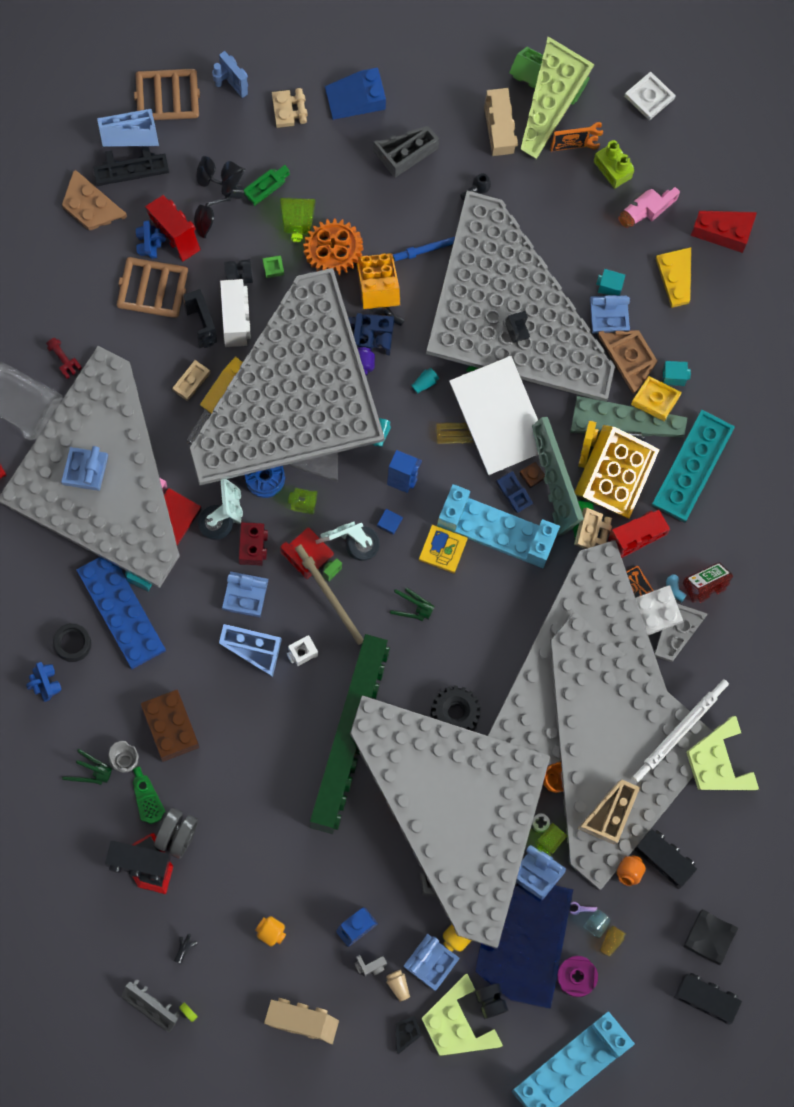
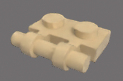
[272,88,308,128]
[574,508,612,549]

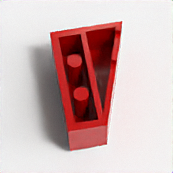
[145,195,201,262]
[691,211,757,253]
[607,510,670,558]

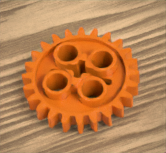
[303,218,364,275]

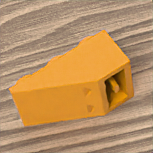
[357,253,400,309]

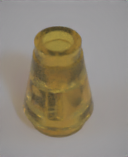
[600,925,626,957]

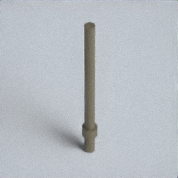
[295,544,364,645]

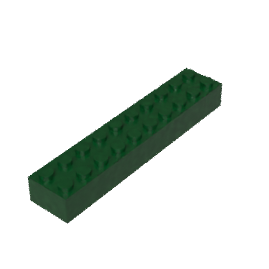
[310,634,390,834]

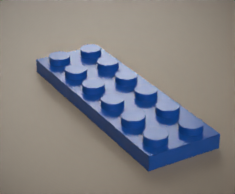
[76,557,166,669]

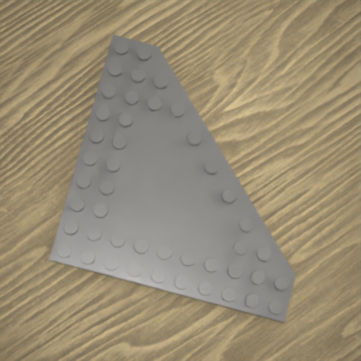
[426,191,615,402]
[190,268,385,485]
[0,346,180,588]
[488,540,667,765]
[550,611,713,890]
[350,695,550,948]

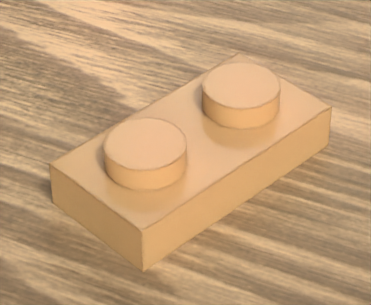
[172,360,210,401]

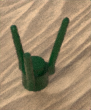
[390,588,435,621]
[62,749,112,785]

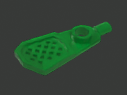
[133,767,165,824]

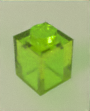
[536,823,568,856]

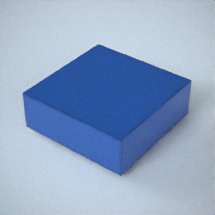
[377,509,403,535]

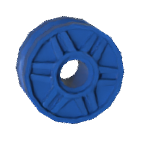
[245,466,285,498]

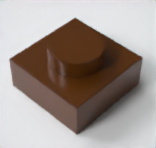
[519,462,545,488]

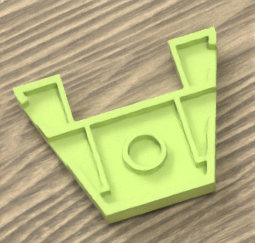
[686,716,759,790]
[422,974,503,1056]

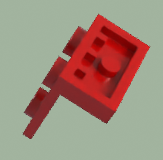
[280,527,334,580]

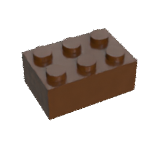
[141,689,199,762]

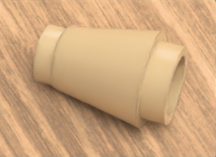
[386,970,410,1002]

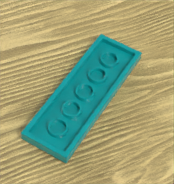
[651,410,735,523]

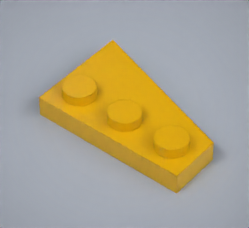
[655,247,691,308]

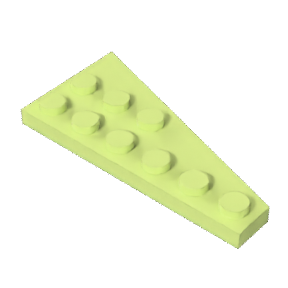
[521,37,594,159]

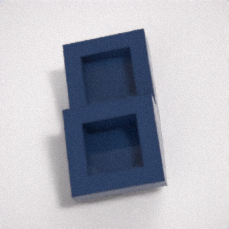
[496,471,533,513]

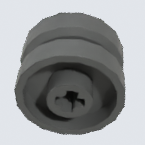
[154,807,199,859]

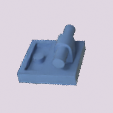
[212,51,248,98]
[590,295,630,334]
[61,446,109,491]
[222,571,268,617]
[516,845,566,900]
[403,934,460,992]

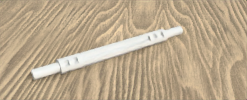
[632,679,729,783]

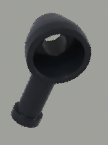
[460,173,491,201]

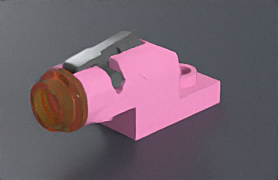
[618,187,680,228]

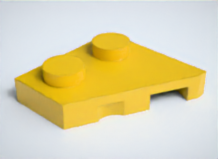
[578,421,599,468]

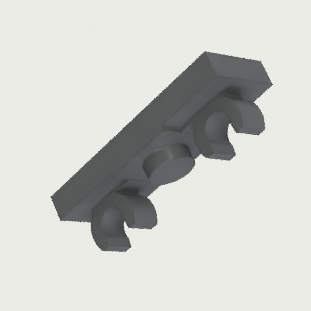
[121,980,180,1033]

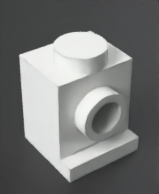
[287,635,318,666]

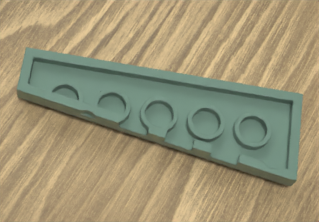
[570,396,687,437]
[532,417,584,536]

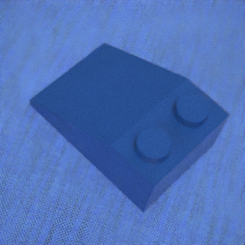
[325,68,386,120]

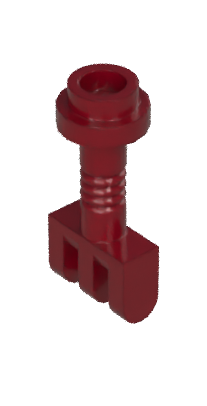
[46,338,82,379]

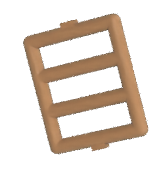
[134,69,200,120]
[116,257,188,318]

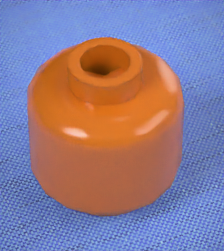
[616,855,646,886]

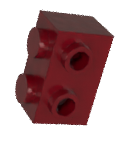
[239,522,268,566]

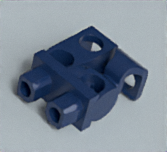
[348,313,394,355]

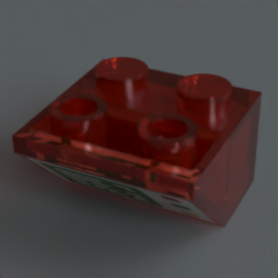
[683,562,733,603]

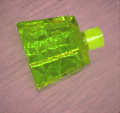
[280,198,315,242]

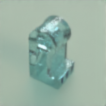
[583,909,611,939]

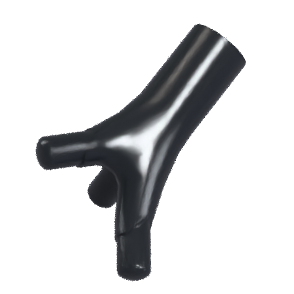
[379,307,404,326]
[174,933,197,964]

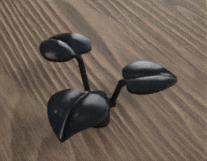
[194,156,246,238]

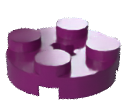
[557,956,598,997]

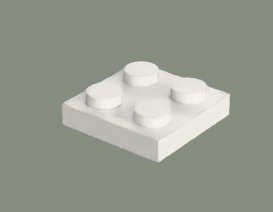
[624,72,676,121]
[635,585,684,635]

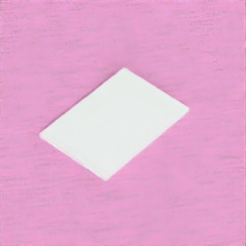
[449,356,539,475]

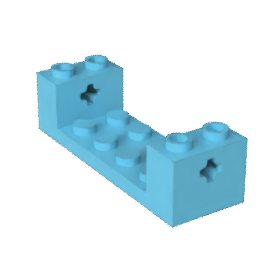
[437,484,560,568]
[511,1011,635,1107]

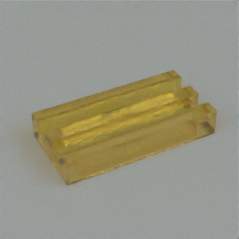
[436,423,474,444]

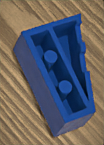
[387,450,422,493]

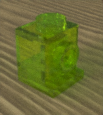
[288,488,318,515]

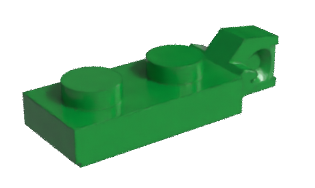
[244,165,290,206]

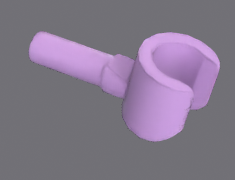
[570,902,597,915]

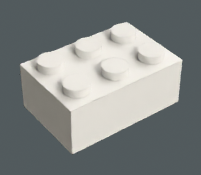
[220,279,251,347]

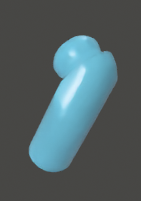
[666,574,687,602]

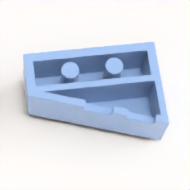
[97,109,159,147]
[219,624,282,677]

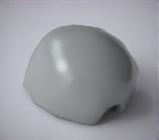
[108,741,139,773]

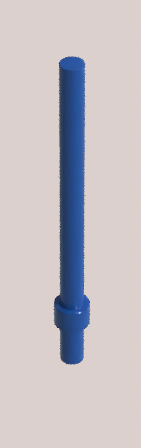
[393,236,455,262]

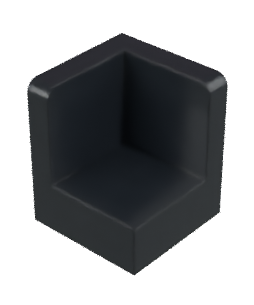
[505,311,530,343]

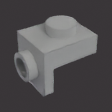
[354,955,387,976]

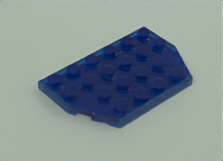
[475,885,574,1009]

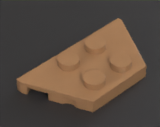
[62,170,127,231]
[598,330,657,394]

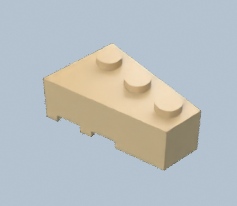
[484,88,518,156]
[577,779,640,845]
[264,998,339,1045]

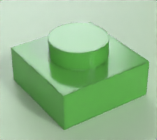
[263,255,284,278]
[323,558,342,581]

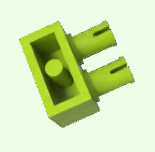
[593,140,634,189]

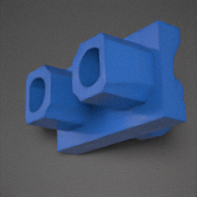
[136,220,166,259]
[26,662,61,702]

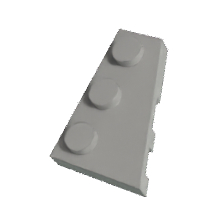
[655,604,708,662]

